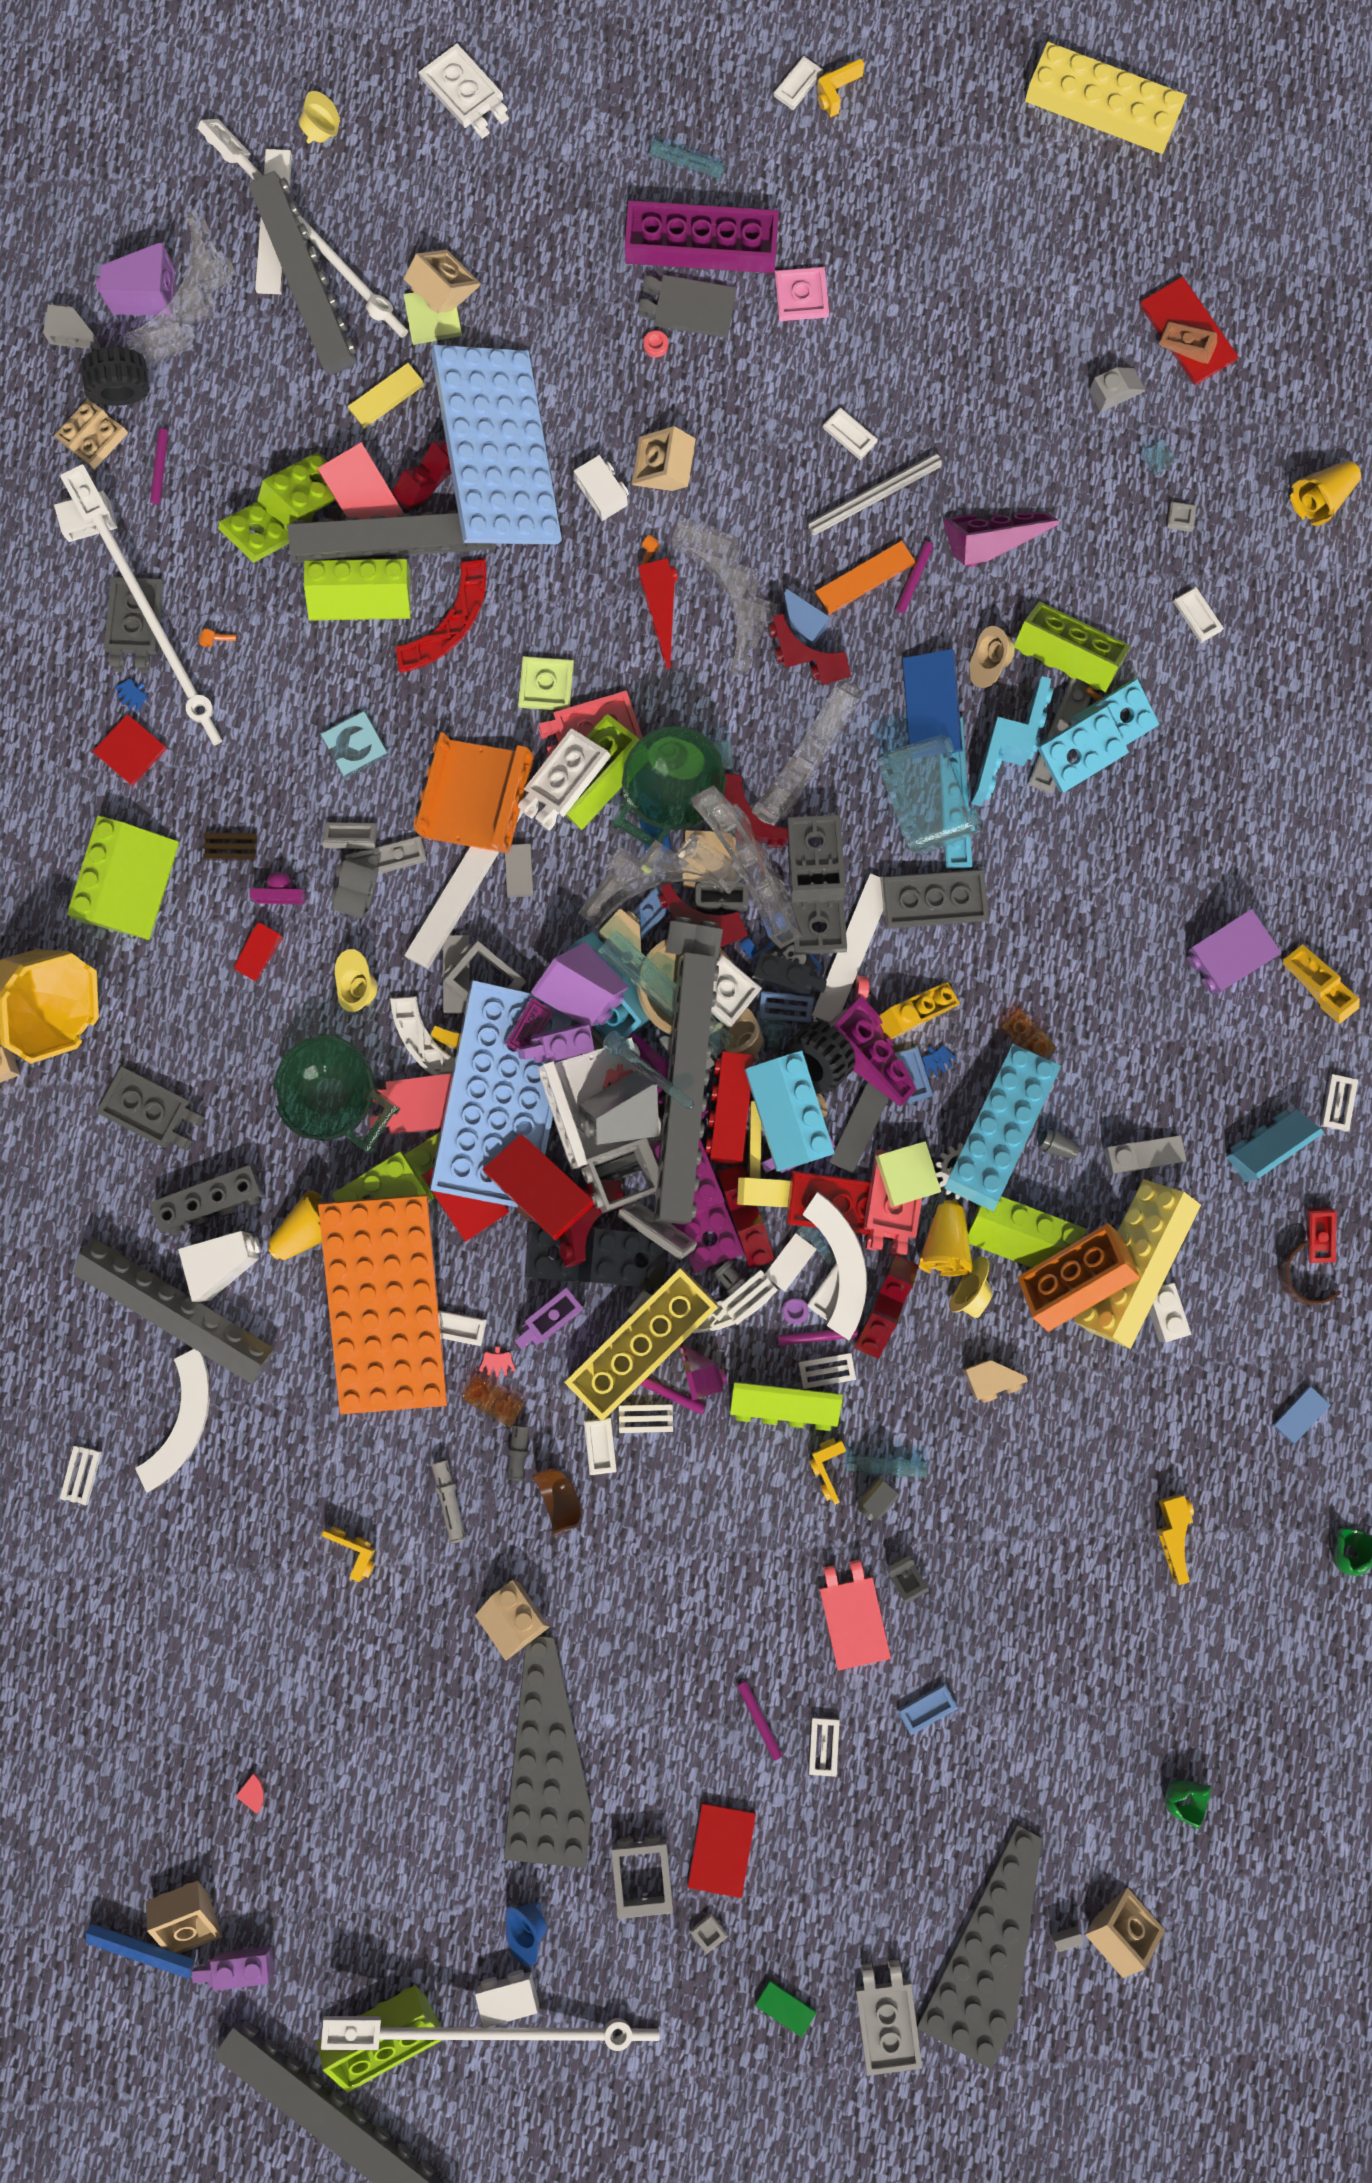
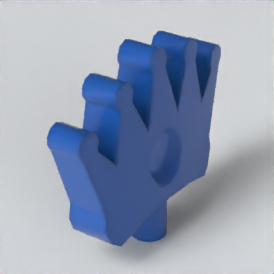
[115,679,148,712]
[922,1046,957,1076]

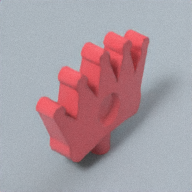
[602,1064,633,1088]
[479,1346,515,1377]

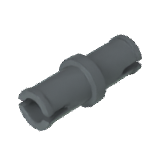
[507,1424,530,1481]

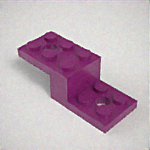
[649,1138,744,1273]

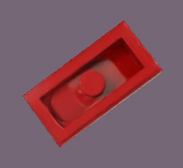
[233,922,283,982]
[1305,1207,1337,1263]

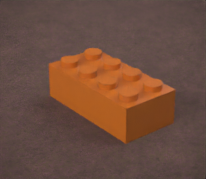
[1017,1223,1140,1332]

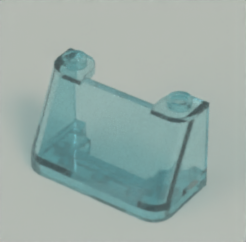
[877,734,981,855]

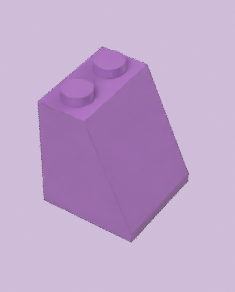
[96,243,175,316]
[1187,909,1281,995]
[531,942,629,1028]

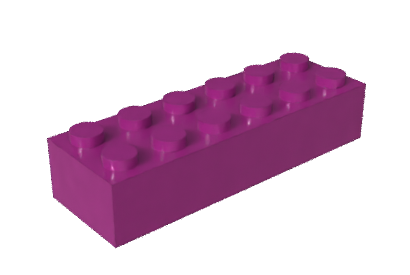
[625,201,779,274]

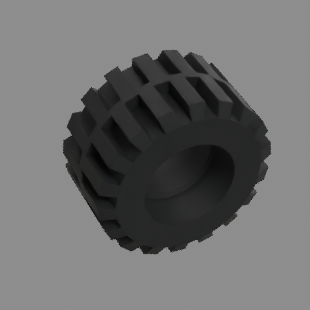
[80,347,150,406]
[783,1021,856,1094]

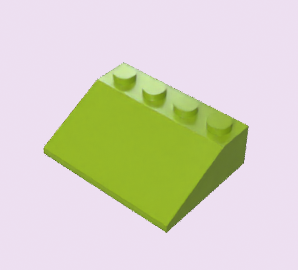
[67,816,180,940]

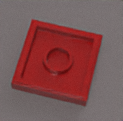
[92,714,167,787]

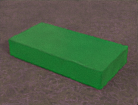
[755,1979,817,2037]

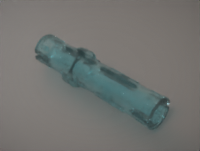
[650,140,725,180]
[846,1454,928,1479]

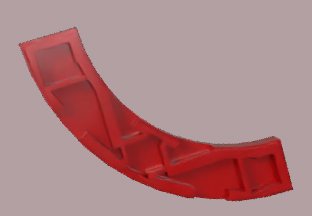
[395,558,487,673]

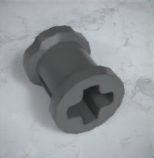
[712,1260,747,1295]

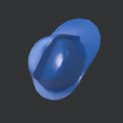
[506,1902,547,1967]

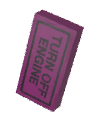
[504,998,554,1052]

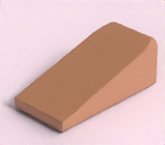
[1159,321,1217,364]

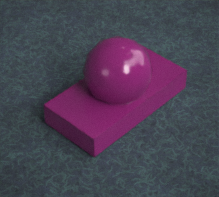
[250,871,307,905]

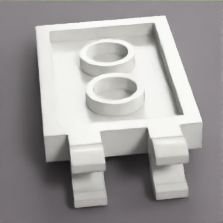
[418,44,509,139]
[518,728,611,830]

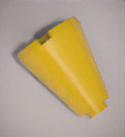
[1290,461,1361,526]
[268,1190,322,1260]
[919,1200,973,1276]

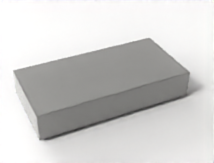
[322,822,378,849]
[505,844,534,898]

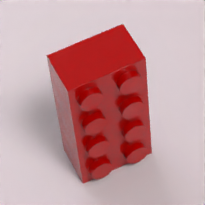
[706,1051,754,1165]

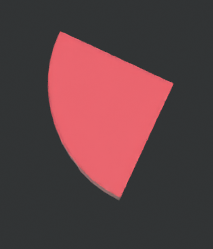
[236,1773,264,1814]

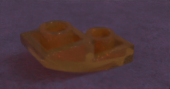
[999,1008,1057,1058]
[462,1375,525,1427]

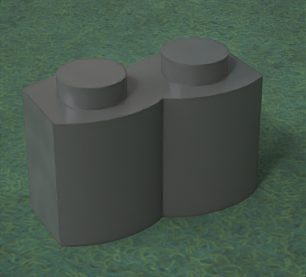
[331,857,379,919]
[696,882,748,914]
[665,917,723,961]
[856,1476,900,1521]

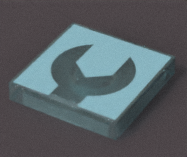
[320,710,390,780]

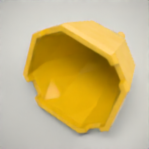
[0,949,99,1064]

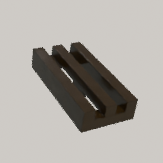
[203,833,257,861]

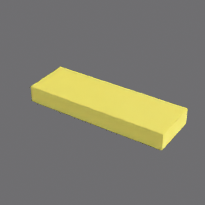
[348,363,424,429]
[748,1101,761,1179]
[737,1178,790,1207]

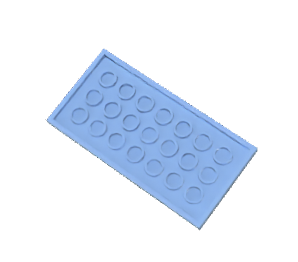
[431,345,562,544]
[429,981,572,1208]

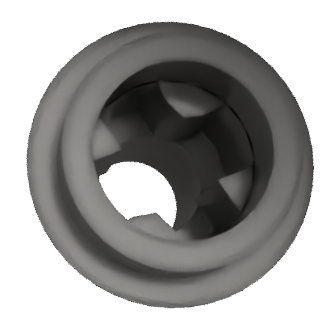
[1038,1128,1080,1159]

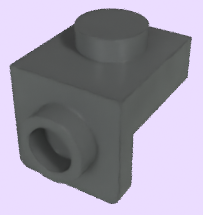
[887,1556,929,1604]

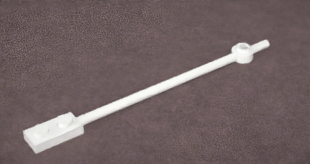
[197,119,408,338]
[60,464,222,745]
[321,2016,660,2051]

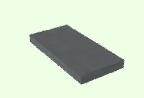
[880,869,989,929]

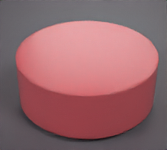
[643,330,668,357]
[854,975,869,1000]

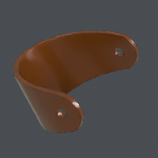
[1279,1239,1341,1305]
[531,1469,582,1537]

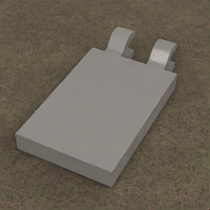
[855,1959,922,2076]

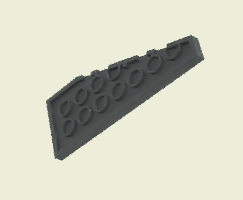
[504,1635,592,1868]
[917,1823,1042,2069]

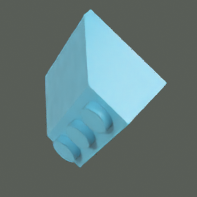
[1226,1110,1324,1182]

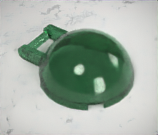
[610,726,726,853]
[273,1034,401,1153]

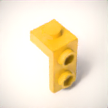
[817,59,864,117]
[809,1438,846,1504]
[321,1526,376,1582]

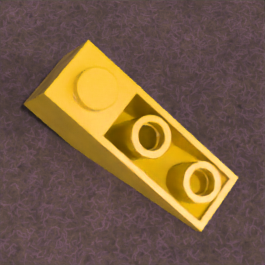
[879,981,960,1040]

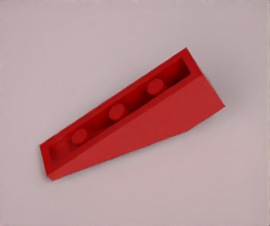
[638,558,678,669]

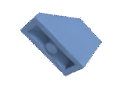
[783,589,830,649]

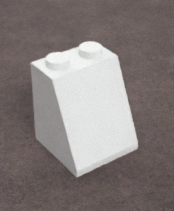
[178,1231,261,1302]

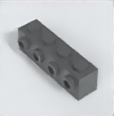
[150,1165,265,1237]

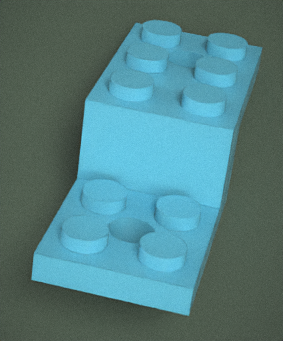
[971,676,1054,806]
[1037,679,1160,793]

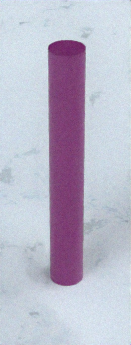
[150,428,168,504]
[895,541,934,614]
[777,1328,858,1346]
[640,1377,706,1415]
[736,1680,783,1761]

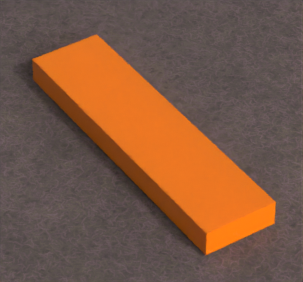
[815,541,915,615]

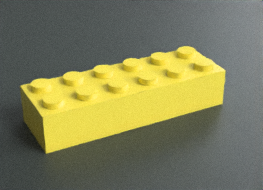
[1025,42,1187,154]
[1073,1179,1201,1349]
[565,1267,720,1421]

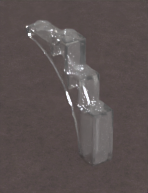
[124,210,236,365]
[672,517,777,678]
[752,678,864,826]
[691,785,803,949]
[578,833,746,928]

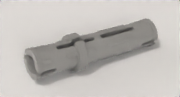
[431,1460,467,1544]

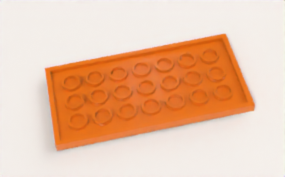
[318,1194,448,1414]

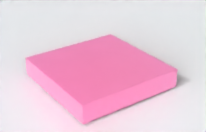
[775,267,829,321]

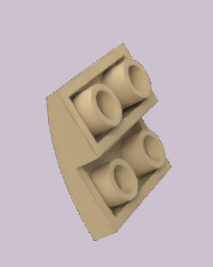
[54,399,128,470]

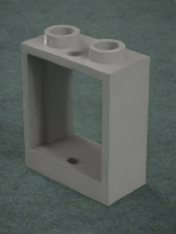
[443,941,526,1004]
[582,1138,659,1213]
[611,1835,673,1919]

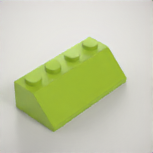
[304,559,411,621]
[1014,601,1131,692]
[565,714,647,830]
[968,1196,1087,1268]
[730,1382,843,1431]
[316,1985,442,2093]

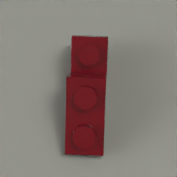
[391,439,451,511]
[767,614,851,685]
[713,773,789,848]
[657,883,748,948]
[717,1164,775,1269]
[559,1180,625,1267]
[854,1255,919,1359]

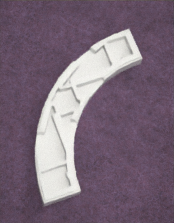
[390,996,455,1076]
[803,1192,867,1340]
[628,1278,772,1333]
[135,1349,210,1493]

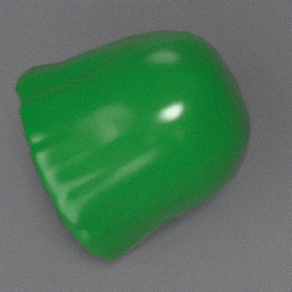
[1333,1527,1372,1576]
[1164,1780,1212,1829]

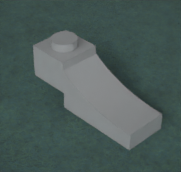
[1104,1135,1186,1175]

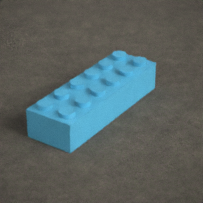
[944,1044,1061,1211]

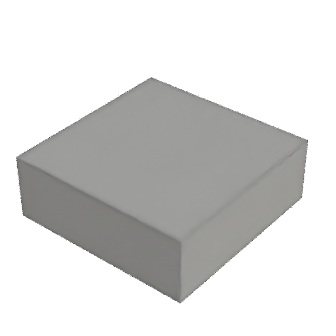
[1167,501,1197,532]
[690,1912,728,1954]
[1050,1927,1084,1952]

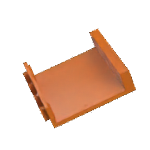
[414,732,534,854]

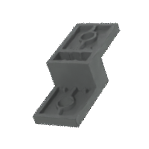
[787,815,847,955]

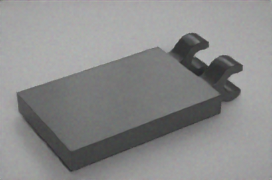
[638,275,737,338]
[104,577,164,673]
[96,1066,205,1151]

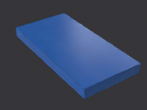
[903,649,963,759]

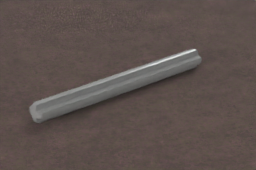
[807,453,942,536]

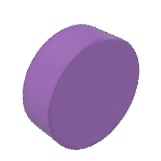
[782,1297,809,1324]

